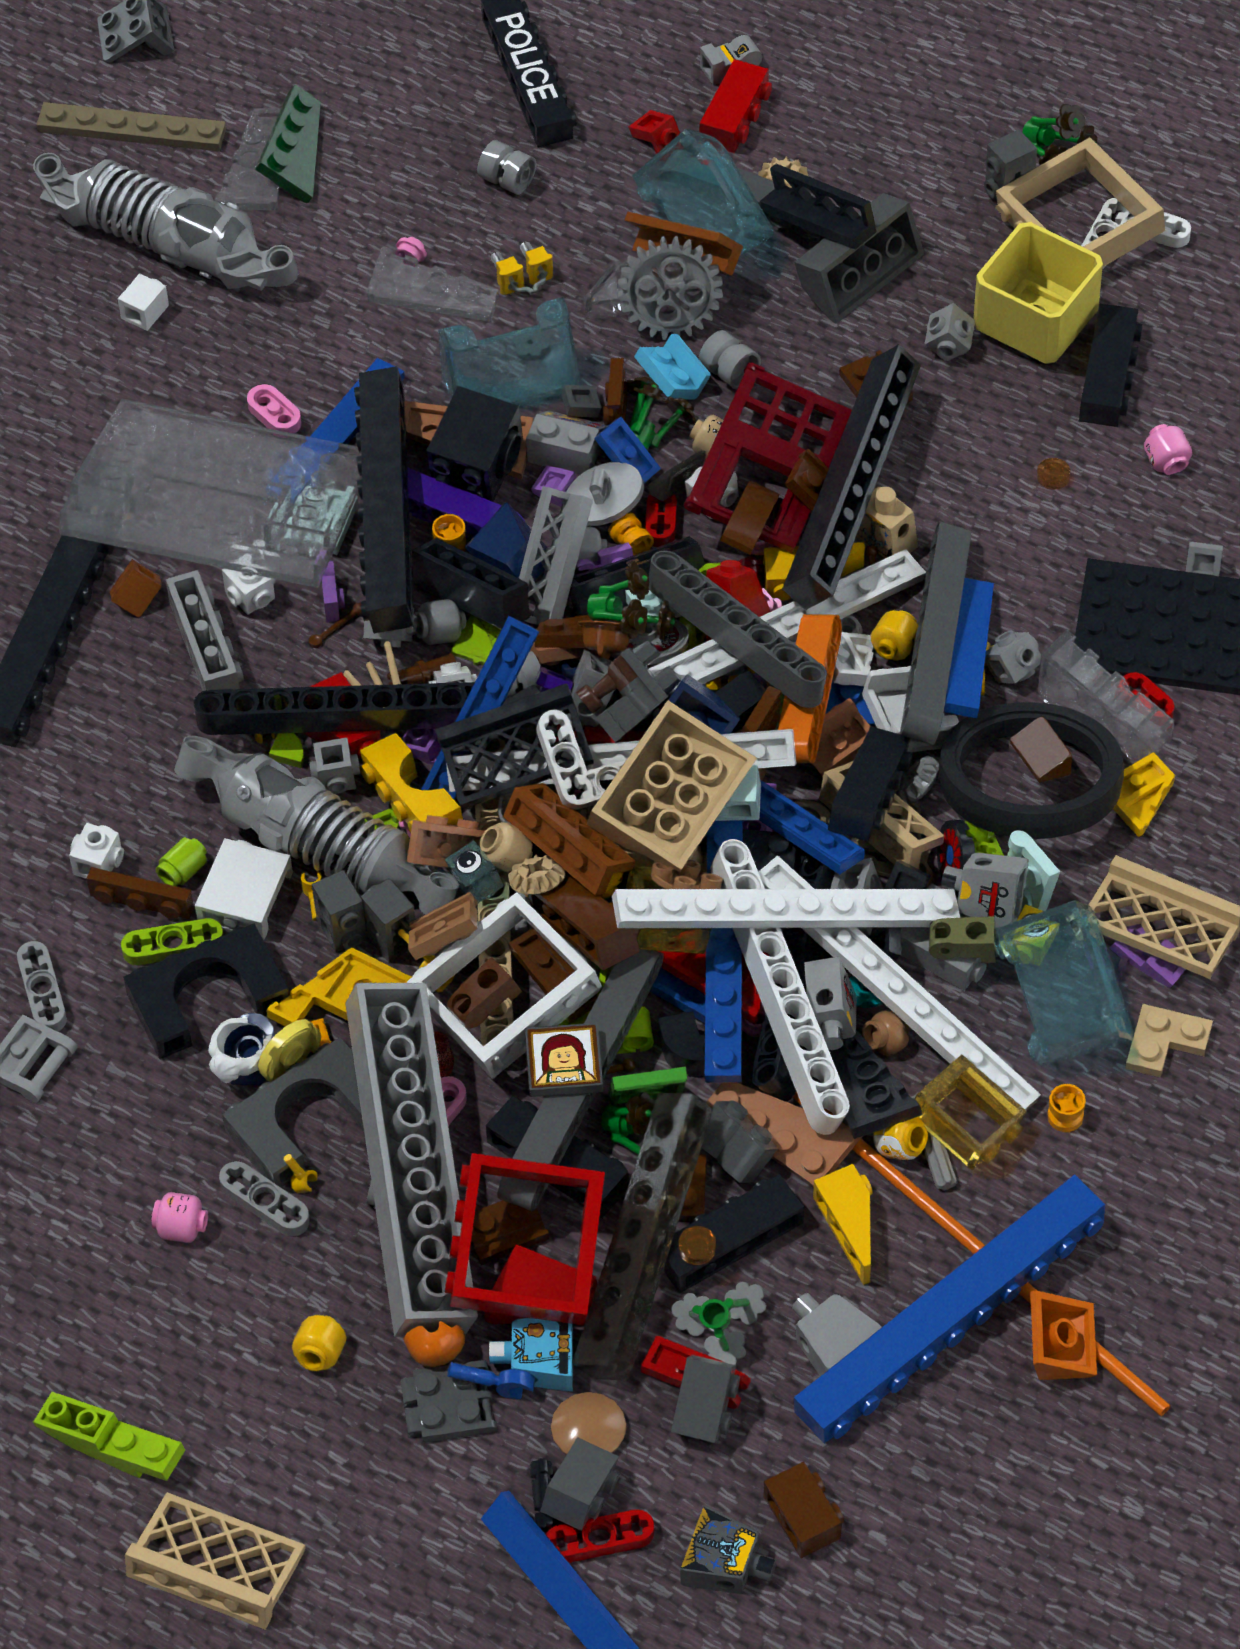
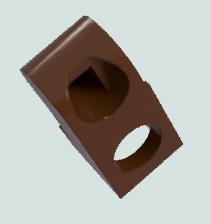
[447,957,522,1029]

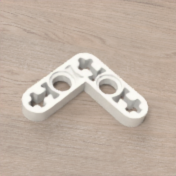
[1081,198,1191,269]
[536,709,627,810]

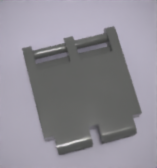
[400,1360,498,1443]

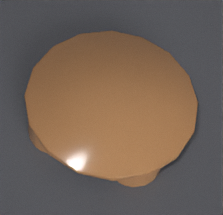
[651,860,723,889]
[551,1392,627,1454]

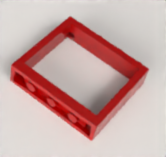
[445,1153,605,1325]

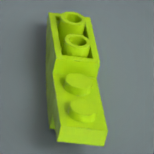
[33,1392,185,1481]

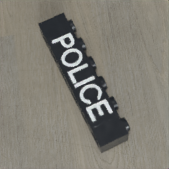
[481,0,577,148]

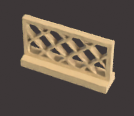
[1079,855,1240,979]
[125,1492,305,1630]

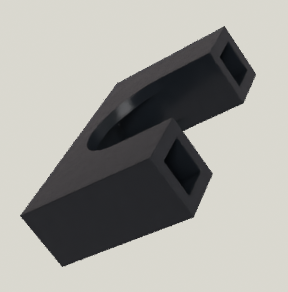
[123,923,289,1059]

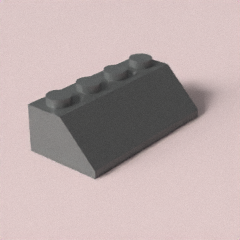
[794,193,924,324]

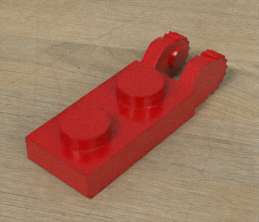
[641,1336,751,1409]

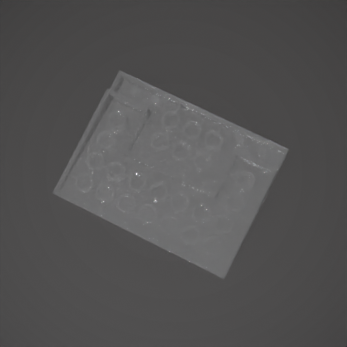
[59,399,362,588]

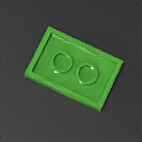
[608,1067,687,1104]

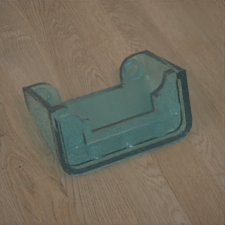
[632,128,774,266]
[438,297,581,411]
[995,900,1134,1066]

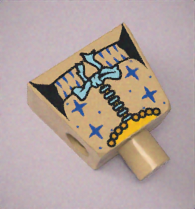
[856,487,918,558]

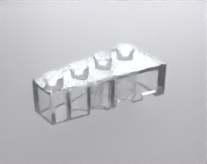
[1038,629,1175,760]

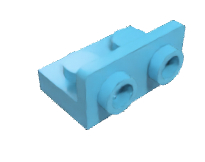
[634,334,711,400]

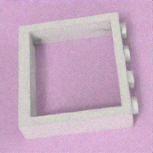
[407,892,603,1079]

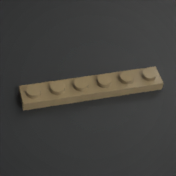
[37,102,226,152]

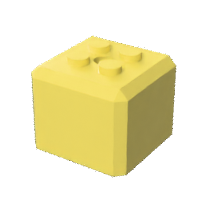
[974,222,1103,364]

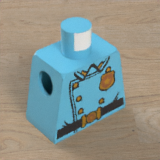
[489,1318,573,1391]

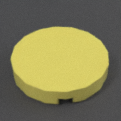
[258,1019,321,1082]

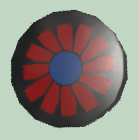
[937,820,975,889]

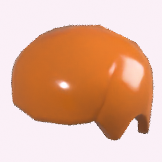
[403,1321,465,1367]

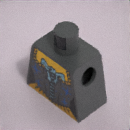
[680,1506,777,1594]

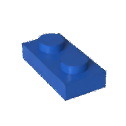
[594,417,661,483]

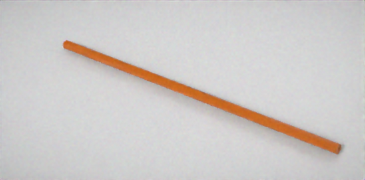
[792,1092,1171,1417]

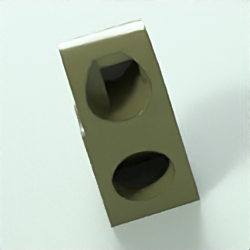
[929,916,996,963]

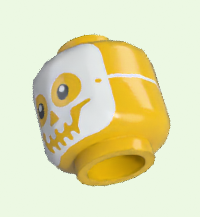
[873,1116,928,1160]

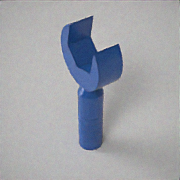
[447,1362,535,1399]

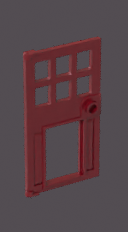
[684,362,852,553]

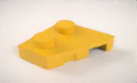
[1113,752,1175,837]

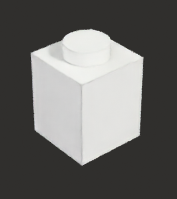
[118,273,169,331]

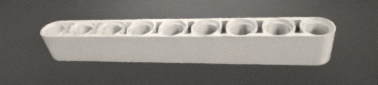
[710,839,850,1135]

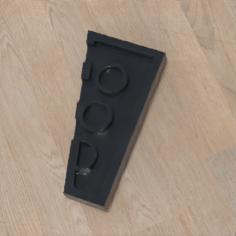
[829,1029,923,1139]

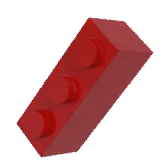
[699,59,772,153]

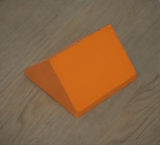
[1030,1290,1097,1380]

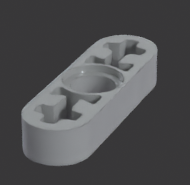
[17,941,67,1032]
[219,1161,310,1236]

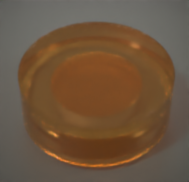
[1037,458,1070,490]
[679,1226,716,1265]

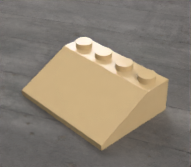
[587,701,757,872]

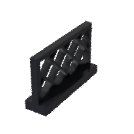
[435,683,594,810]

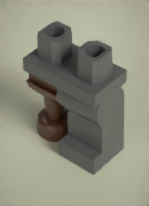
[576,640,681,743]

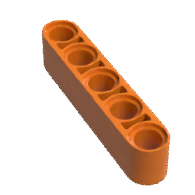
[777,614,842,763]

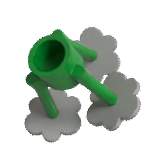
[671,1282,766,1365]

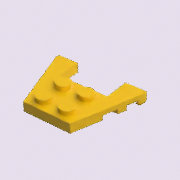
[267,947,412,1027]

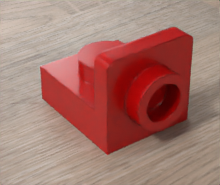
[628,110,683,158]

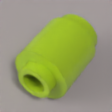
[155,837,207,887]

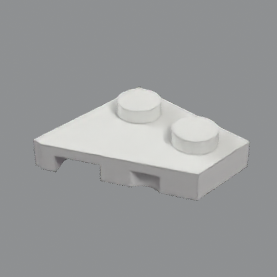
[833,632,874,686]

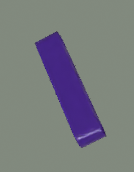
[408,468,525,539]

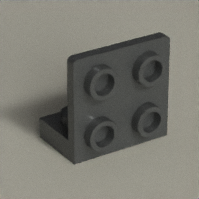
[97,0,174,63]

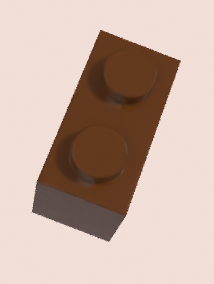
[763,1461,844,1558]

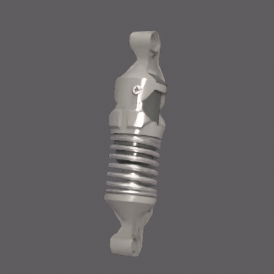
[33,153,299,291]
[174,736,459,915]

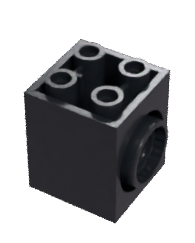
[426,386,523,502]

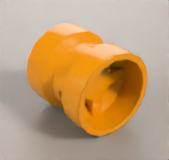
[608,513,654,555]
[432,514,467,552]
[1047,1084,1086,1132]

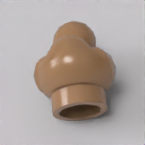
[862,1011,911,1056]

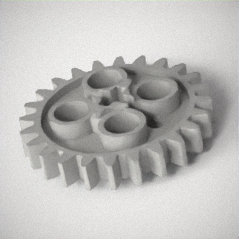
[618,236,723,340]

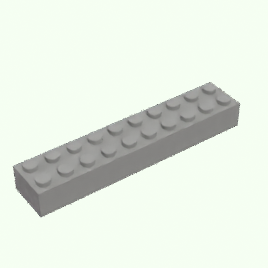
[345,983,478,1337]

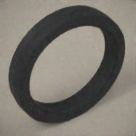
[939,702,1124,839]

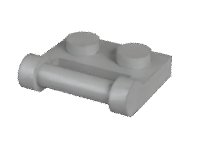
[0,1014,78,1103]

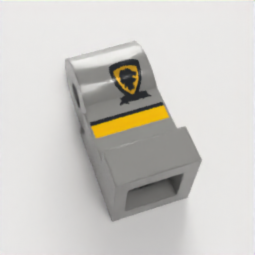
[700,35,763,86]

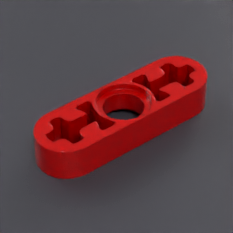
[546,1509,654,1563]

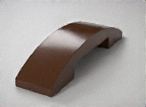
[720,480,780,555]

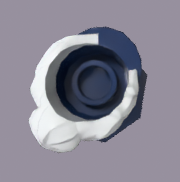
[208,1013,275,1086]

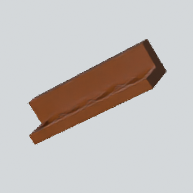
[624,211,743,276]
[503,783,636,896]

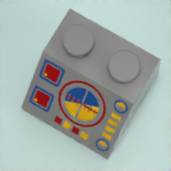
[526,411,608,475]

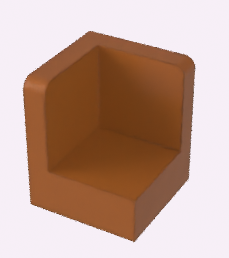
[110,559,162,617]

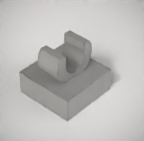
[1185,542,1223,576]

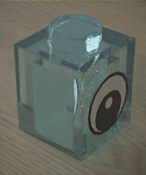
[445,840,504,903]

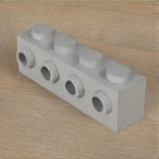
[166,570,244,691]

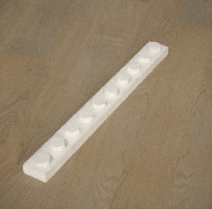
[649,549,926,703]
[446,729,797,792]
[758,855,1041,1122]
[612,889,960,928]

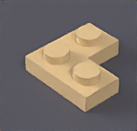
[1125,1004,1213,1078]

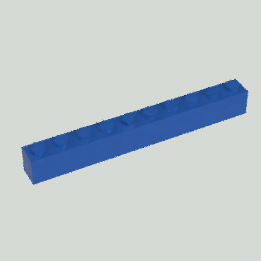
[794,1175,1105,1444]

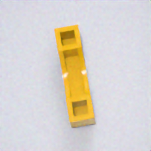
[360,733,463,833]

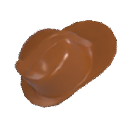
[578,620,630,659]

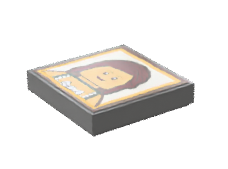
[525,1023,603,1097]

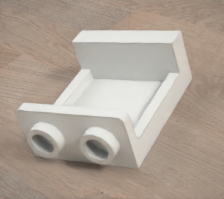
[862,666,959,752]
[195,838,293,940]

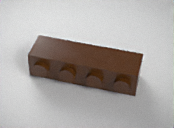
[528,870,640,970]

